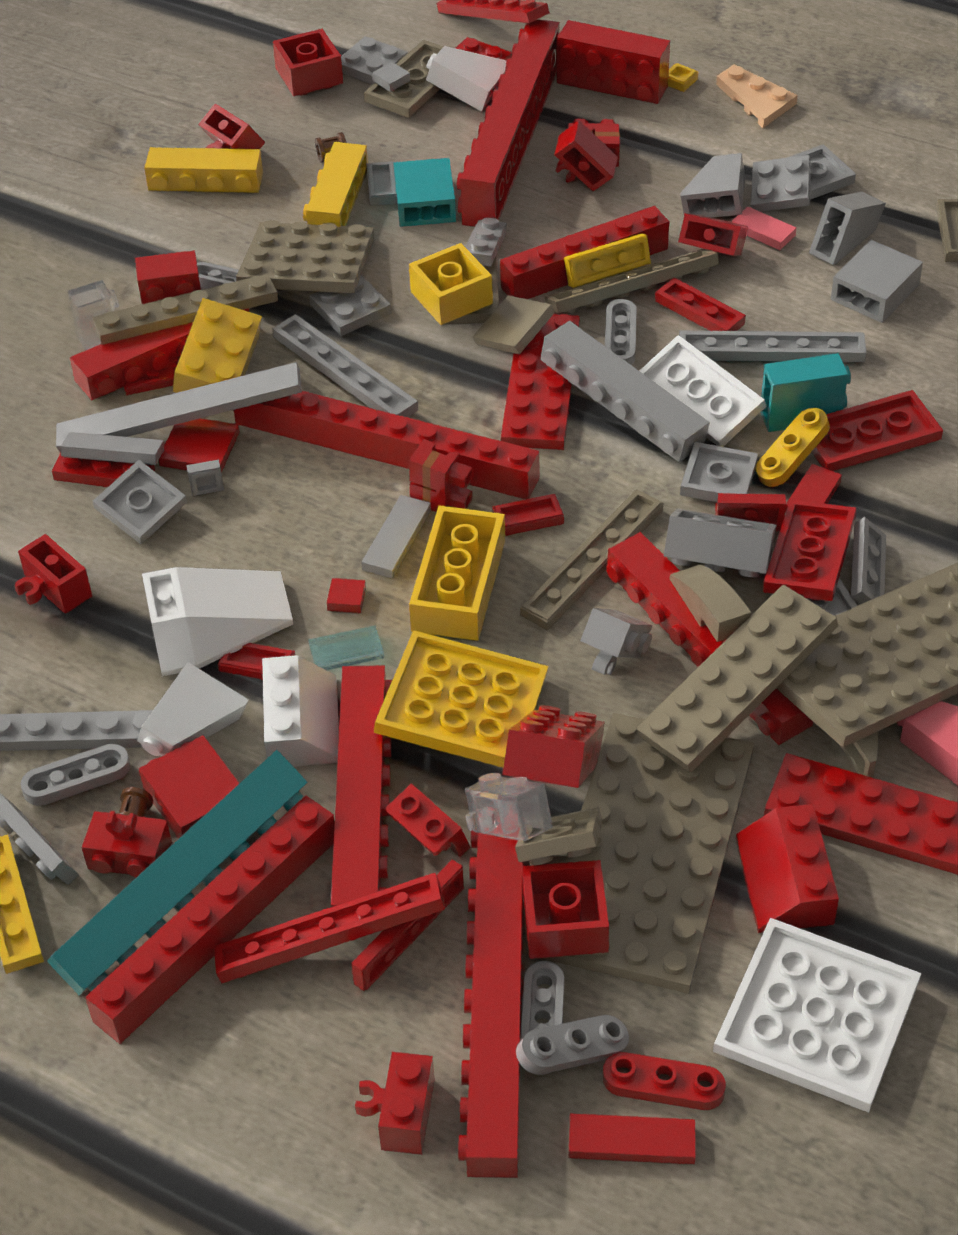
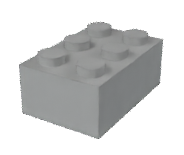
[664,509,777,577]

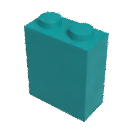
[393,158,456,227]
[760,353,851,432]

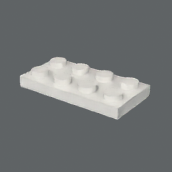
[639,335,767,447]

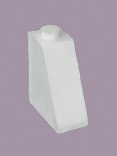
[426,46,506,112]
[137,662,249,756]

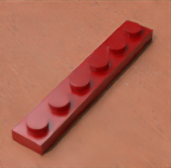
[436,0,550,23]
[214,873,445,984]

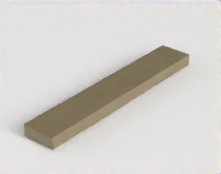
[520,489,664,630]

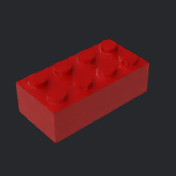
[557,20,670,104]
[502,705,605,788]

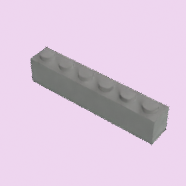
[540,321,710,462]

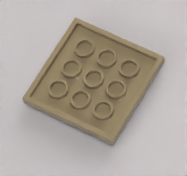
[236,220,374,293]

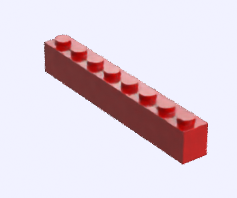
[606,532,813,745]
[331,665,392,907]
[85,795,335,1044]

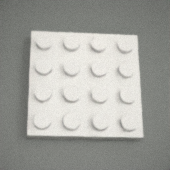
[713,918,921,1113]

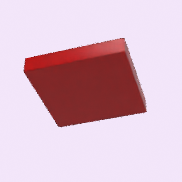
[159,418,240,473]

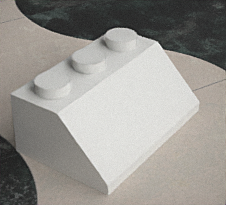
[262,655,339,767]

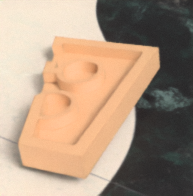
[716,64,798,128]

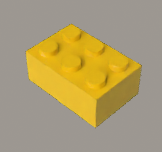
[173,298,262,393]

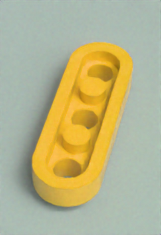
[756,408,830,487]

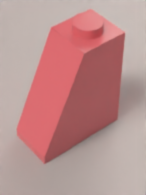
[897,701,958,786]

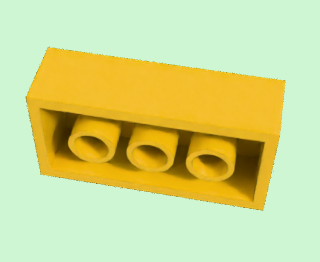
[409,506,505,641]

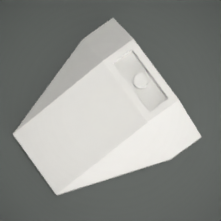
[142,567,293,677]

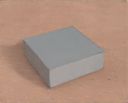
[372,62,410,92]
[186,460,224,496]

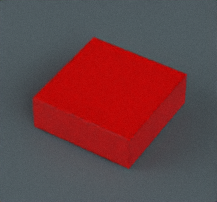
[326,578,366,613]

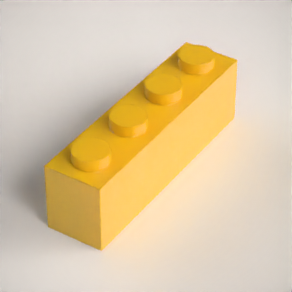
[303,142,368,227]
[144,147,263,193]

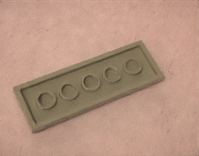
[636,585,839,773]

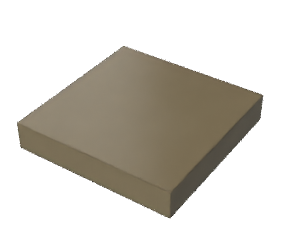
[473,295,555,354]

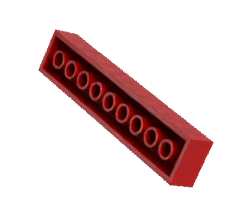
[457,19,560,227]

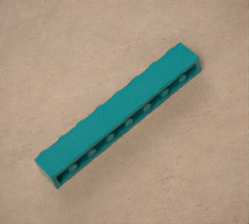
[47,750,308,995]

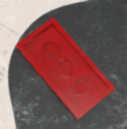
[812,390,943,471]
[763,500,857,601]

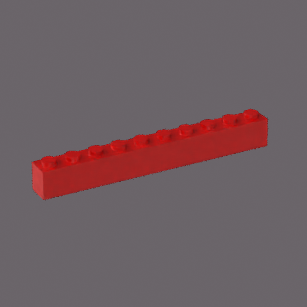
[233,391,540,499]
[458,811,524,1178]

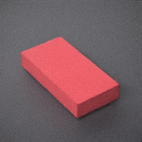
[732,207,797,250]

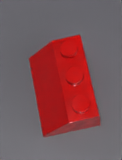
[735,804,839,933]

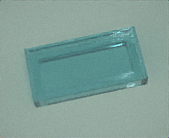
[308,625,384,670]

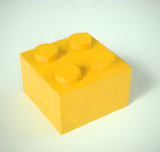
[409,243,493,325]

